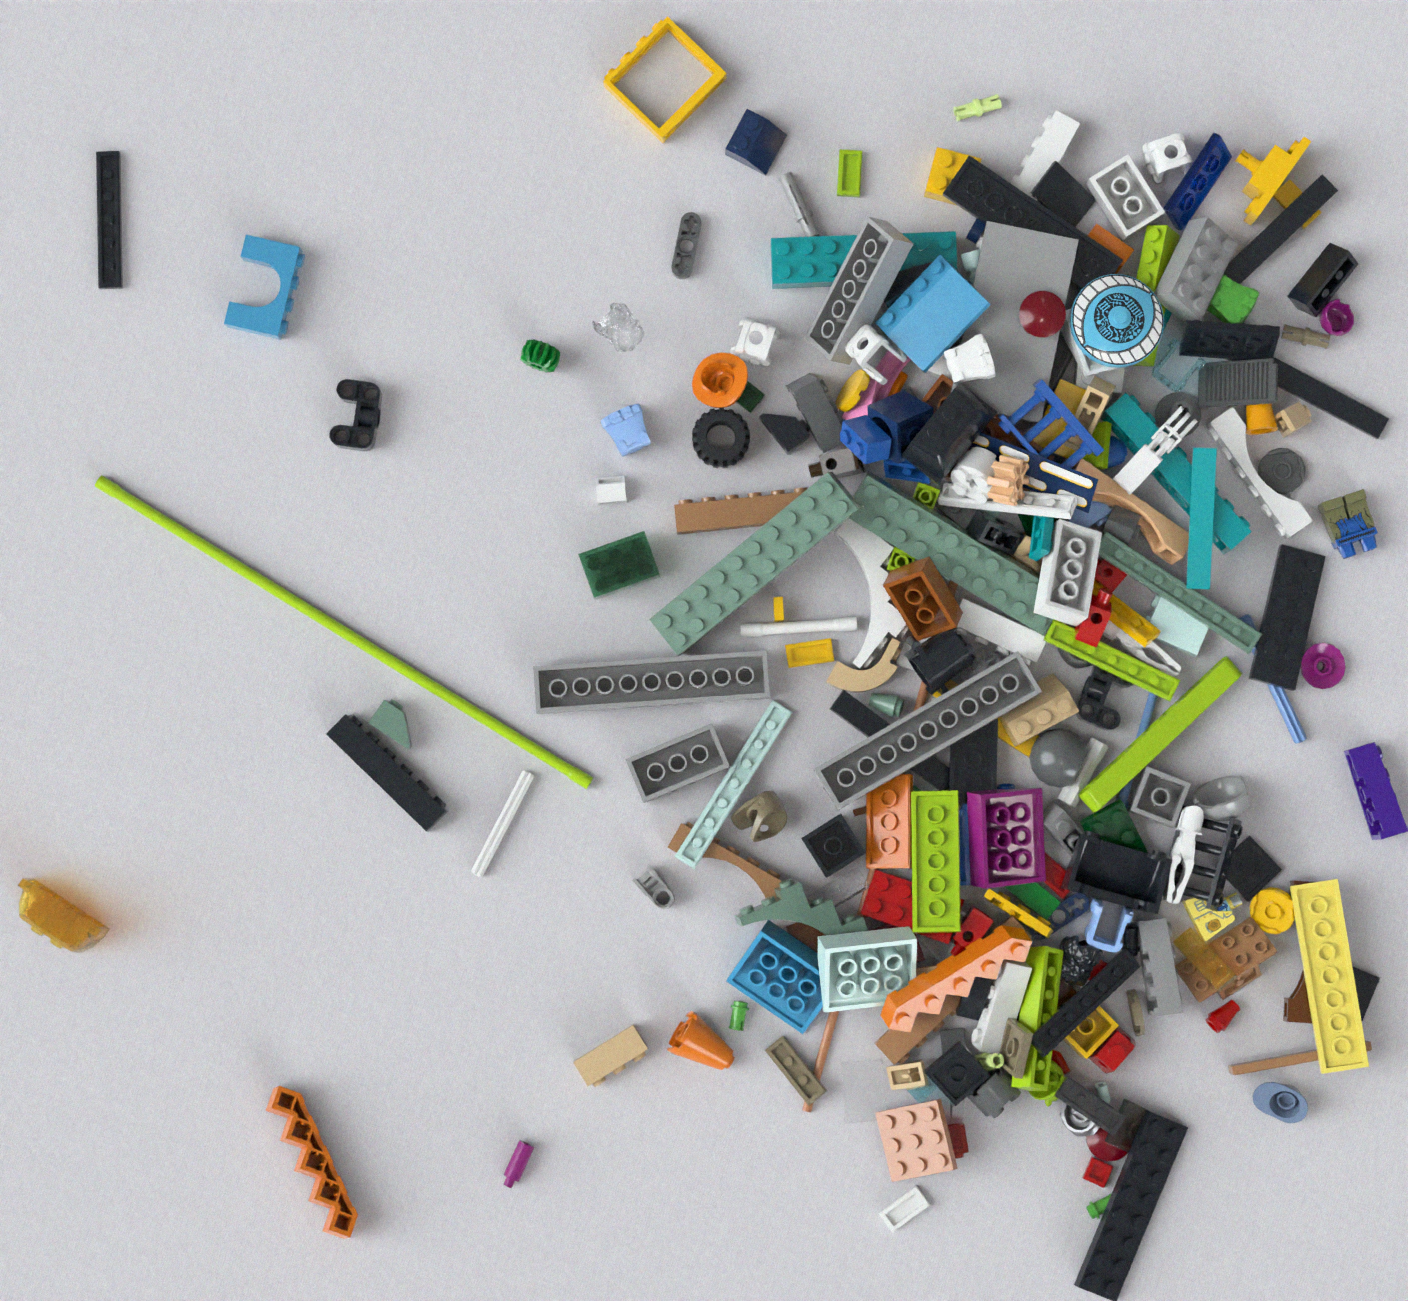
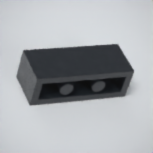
[1287,243,1358,317]

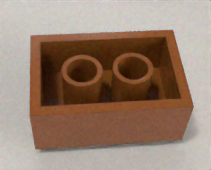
[883,556,963,641]

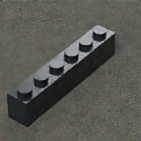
[326,714,448,832]

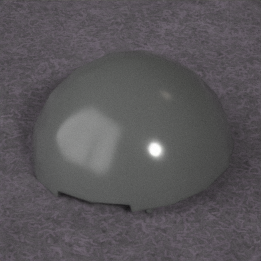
[1029,728,1088,788]

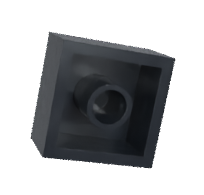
[801,813,866,878]

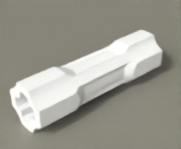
[1057,737,1108,808]

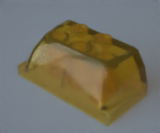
[18,878,110,953]

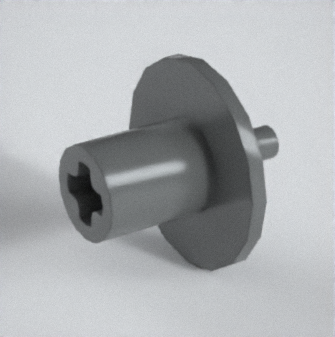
[1155,392,1201,437]

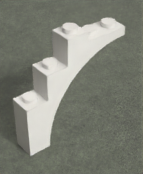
[835,519,909,670]

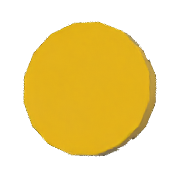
[835,369,870,412]
[1250,887,1295,934]

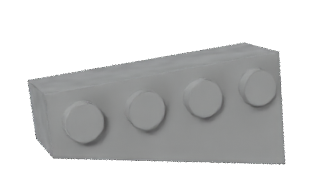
[1135,918,1183,1016]

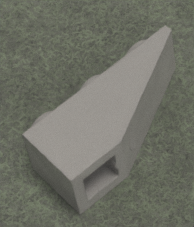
[1043,802,1084,857]

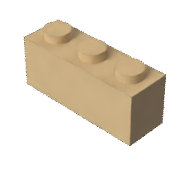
[573,1024,648,1087]

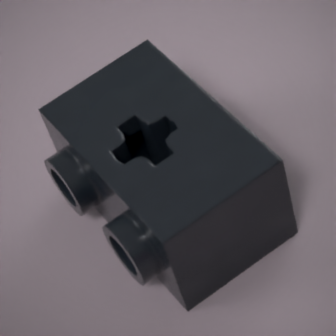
[966,509,1024,555]

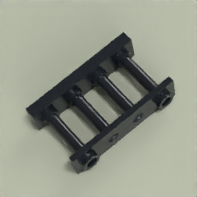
[1163,805,1243,912]

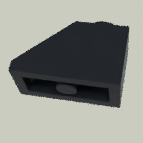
[759,413,810,455]

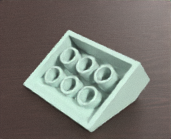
[818,926,917,1013]

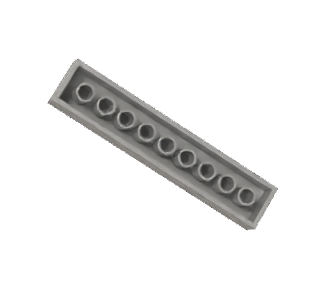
[533,650,770,714]
[814,651,1042,811]

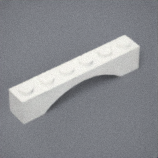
[1207,407,1313,539]

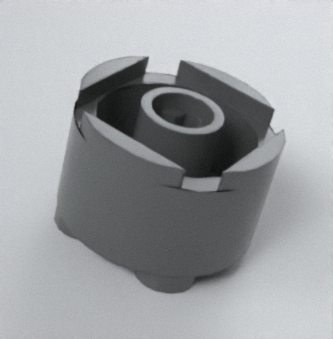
[967,1067,1021,1118]

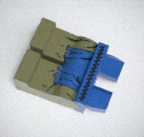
[1318,489,1378,559]

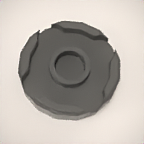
[1258,448,1305,494]

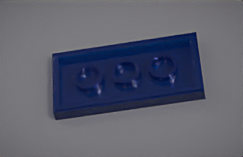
[1163,132,1232,232]

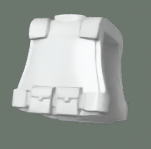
[1142,132,1192,184]
[730,317,780,367]
[845,324,907,385]
[944,334,996,385]

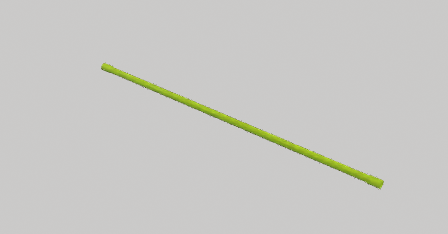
[95,475,594,789]

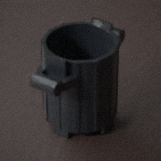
[904,627,976,695]

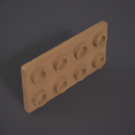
[1175,917,1277,1002]

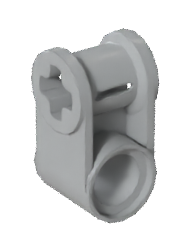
[633,866,675,909]

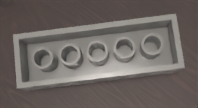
[805,216,913,365]

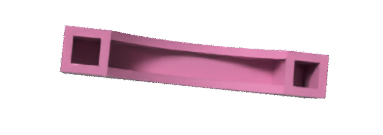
[841,350,911,420]

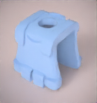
[601,404,651,457]
[1085,898,1134,952]

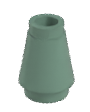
[869,693,905,717]

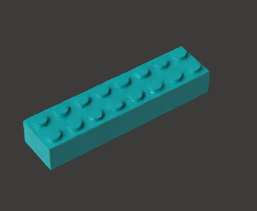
[770,231,958,289]
[1101,393,1252,555]

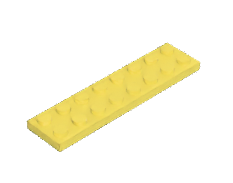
[1290,879,1369,1074]

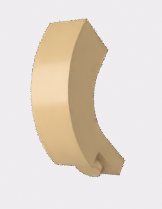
[826,638,902,693]

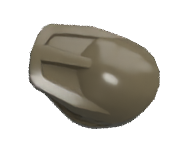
[731,791,787,842]

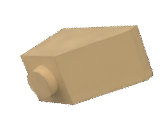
[1274,401,1311,438]

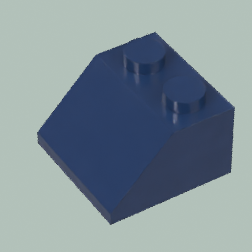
[725,109,787,176]

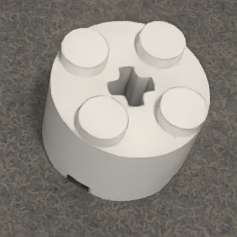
[951,447,997,503]

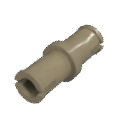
[1281,324,1330,349]

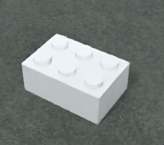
[1086,154,1165,242]

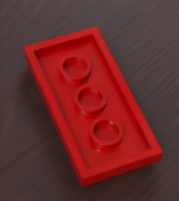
[860,870,965,945]

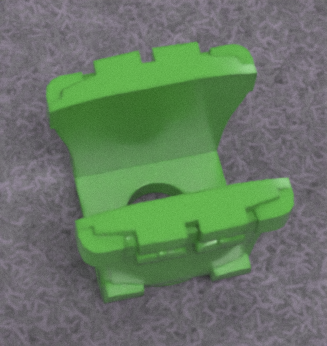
[1206,275,1259,324]

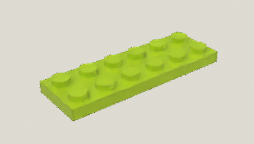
[911,790,961,933]

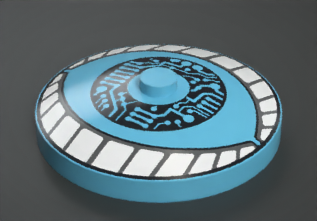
[1070,274,1164,368]

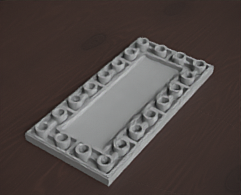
[951,221,1079,423]

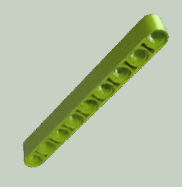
[1078,656,1243,813]

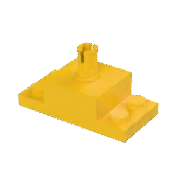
[1235,137,1312,226]

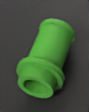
[729,1000,749,1031]
[1086,1193,1111,1219]

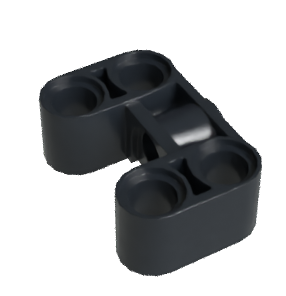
[329,379,382,452]
[1076,665,1134,731]

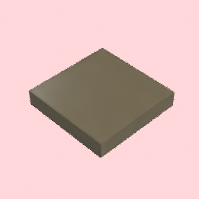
[999,1018,1033,1079]

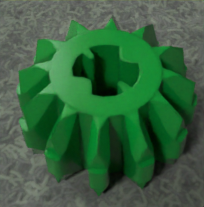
[520,339,560,373]

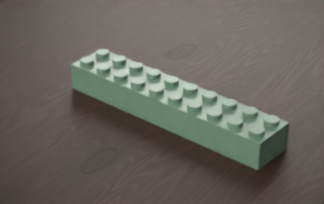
[849,471,1053,636]
[649,472,861,656]

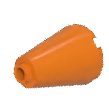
[667,1011,735,1070]

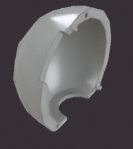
[1192,775,1250,821]

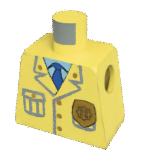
[1182,892,1242,941]

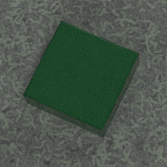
[736,381,765,414]

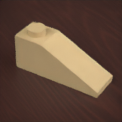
[1063,376,1116,451]

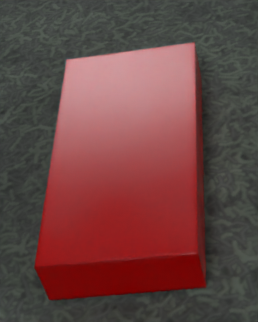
[1042,852,1070,899]

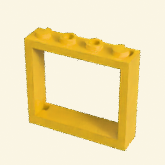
[603,16,727,143]

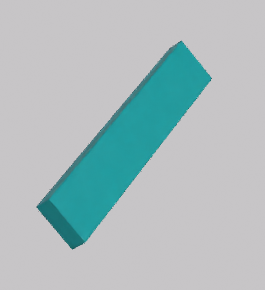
[1186,447,1217,590]

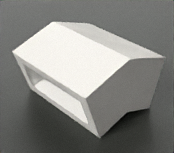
[596,475,627,505]

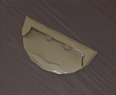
[1126,989,1145,1036]

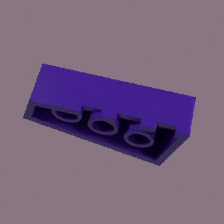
[1344,742,1408,840]

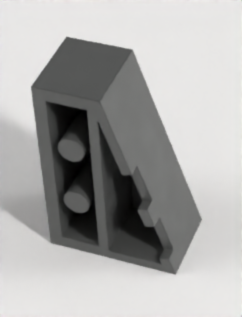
[786,373,843,453]

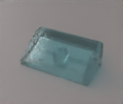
[905,1081,936,1103]

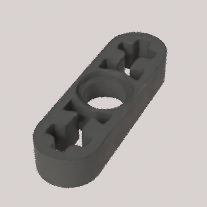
[671,212,701,279]

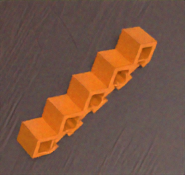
[880,925,1032,1032]
[266,1086,358,1239]

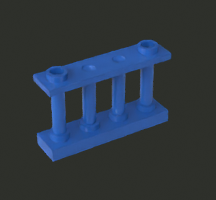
[997,379,1104,468]

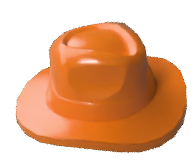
[692,352,748,408]

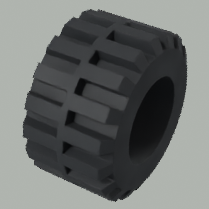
[692,408,750,468]

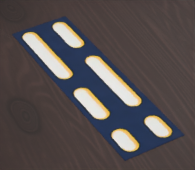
[967,433,1098,513]

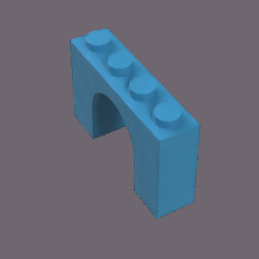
[224,235,305,340]

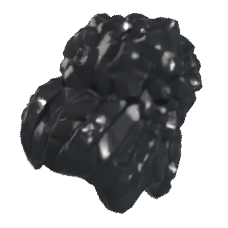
[1059,935,1103,986]

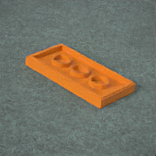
[866,774,913,869]

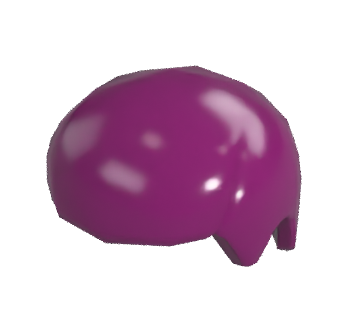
[1319,299,1354,336]

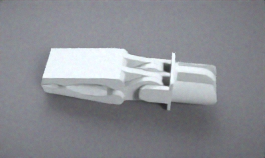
[1113,406,1198,494]
[1102,620,1181,677]
[1163,806,1204,903]

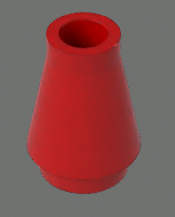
[1205,999,1241,1033]

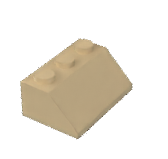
[999,673,1079,747]

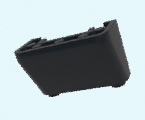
[1061,831,1172,914]

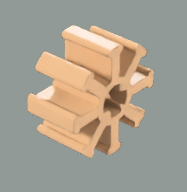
[987,455,1029,506]

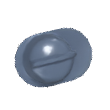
[1252,1082,1308,1123]

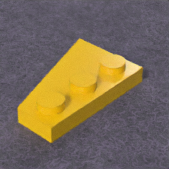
[984,889,1053,939]

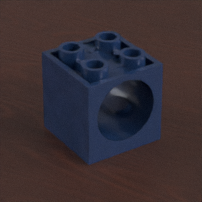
[867,390,934,464]

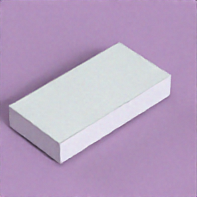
[878,1185,930,1233]

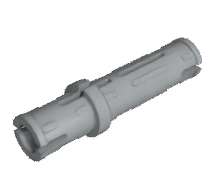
[779,172,820,237]

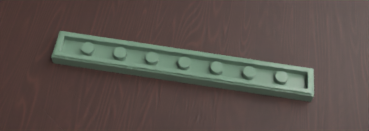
[1098,532,1262,654]

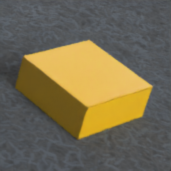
[773,597,784,622]

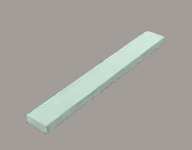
[675,700,792,869]

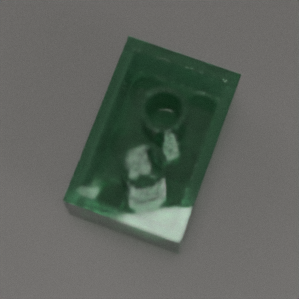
[578,531,660,600]

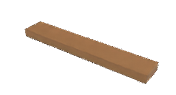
[1228,1040,1372,1075]

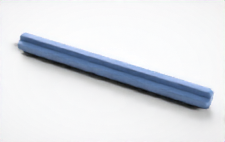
[1239,614,1307,744]

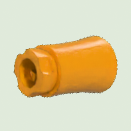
[1246,404,1278,435]

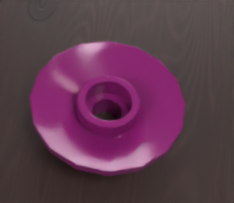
[1301,643,1346,689]

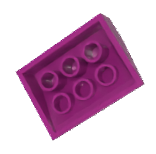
[967,788,1046,889]

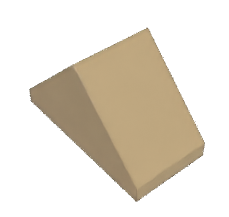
[886,1059,929,1090]

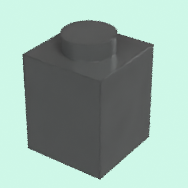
[1102,504,1142,546]

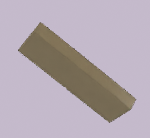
[765,1036,827,1106]

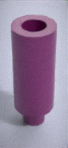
[503,1140,535,1188]

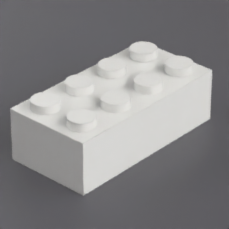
[1034,519,1102,626]

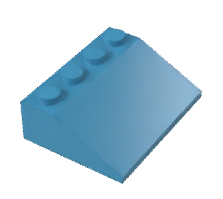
[875,255,991,373]
[726,920,823,1034]

